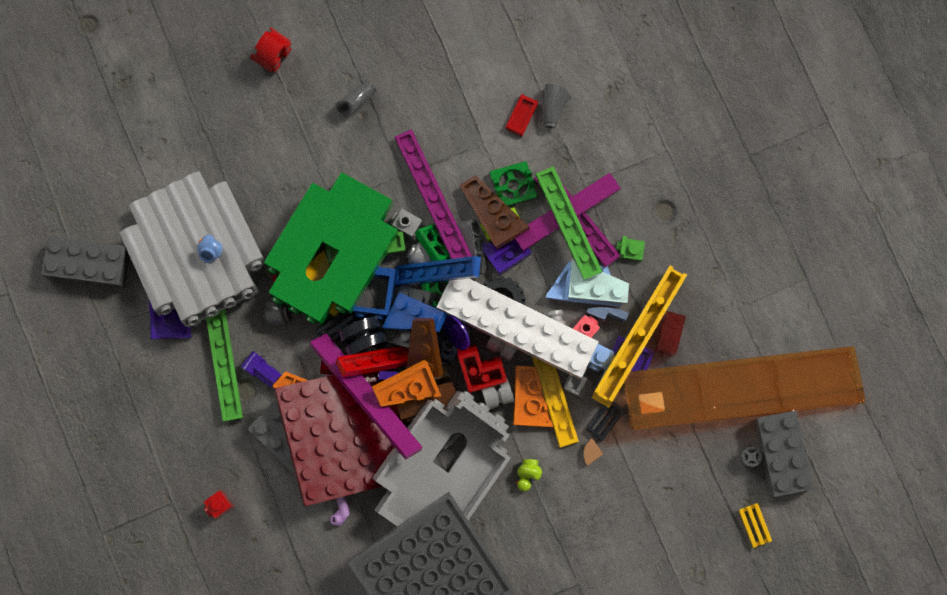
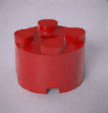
[250,27,292,73]

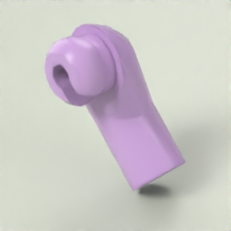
[330,497,350,526]

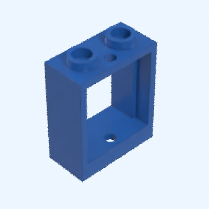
[352,267,396,320]

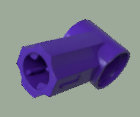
[241,351,282,388]

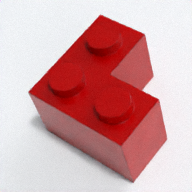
[457,344,507,393]

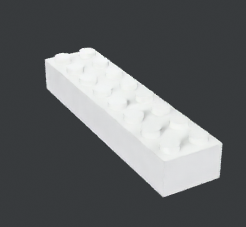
[436,279,599,379]

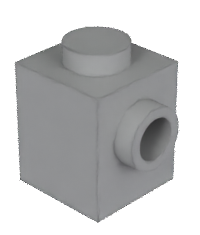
[391,209,422,240]

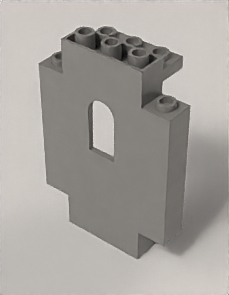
[372,391,511,526]

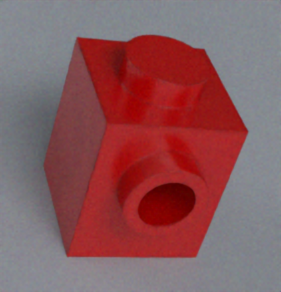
[203,490,234,519]

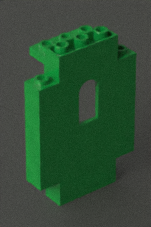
[264,172,398,325]

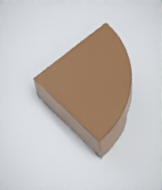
[583,438,603,466]

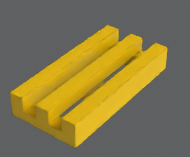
[738,503,772,548]

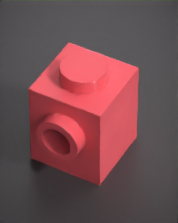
[573,315,600,338]

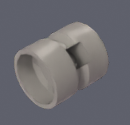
[486,337,517,362]
[481,377,514,409]

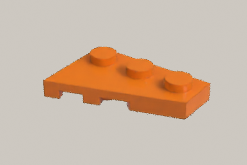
[371,360,441,407]

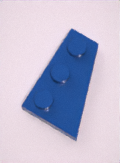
[382,292,448,332]

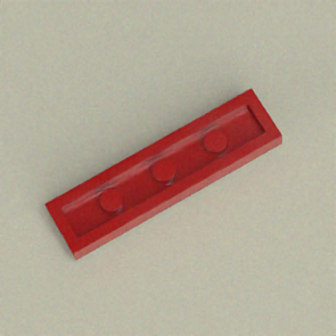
[335,347,409,377]

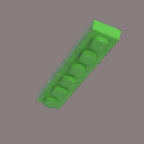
[535,166,602,281]
[206,309,244,422]

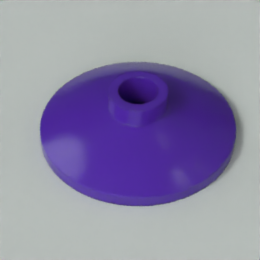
[442,314,470,350]

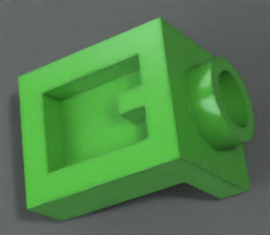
[616,236,645,262]

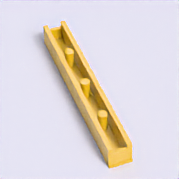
[592,265,687,408]

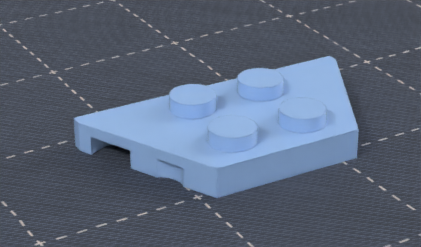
[546,262,621,308]

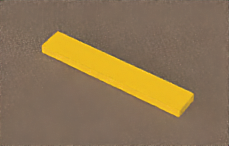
[531,356,579,448]

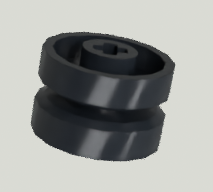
[338,316,388,355]

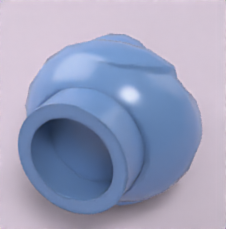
[197,235,223,263]

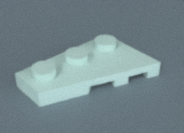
[568,259,629,304]

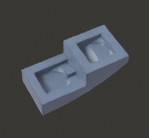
[585,307,629,323]

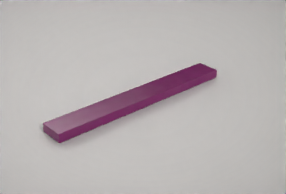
[394,129,472,259]
[310,333,422,460]

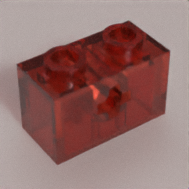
[654,311,686,357]

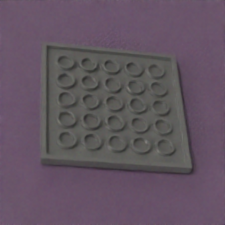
[347,492,514,595]

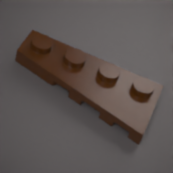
[460,175,530,249]

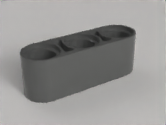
[457,219,486,275]

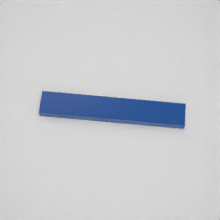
[395,256,481,286]

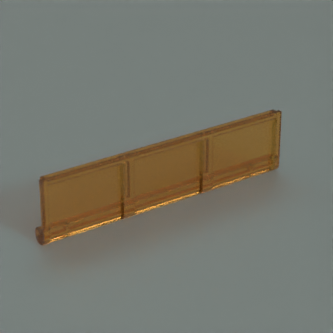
[624,346,865,431]

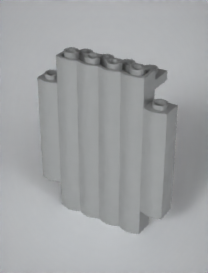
[120,171,265,327]

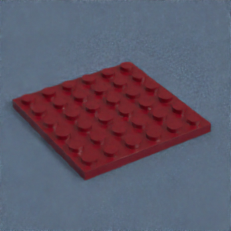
[274,369,406,507]

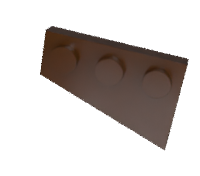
[407,318,444,377]

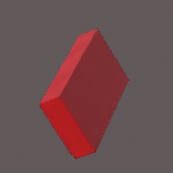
[505,94,539,137]

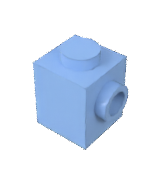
[588,344,614,372]

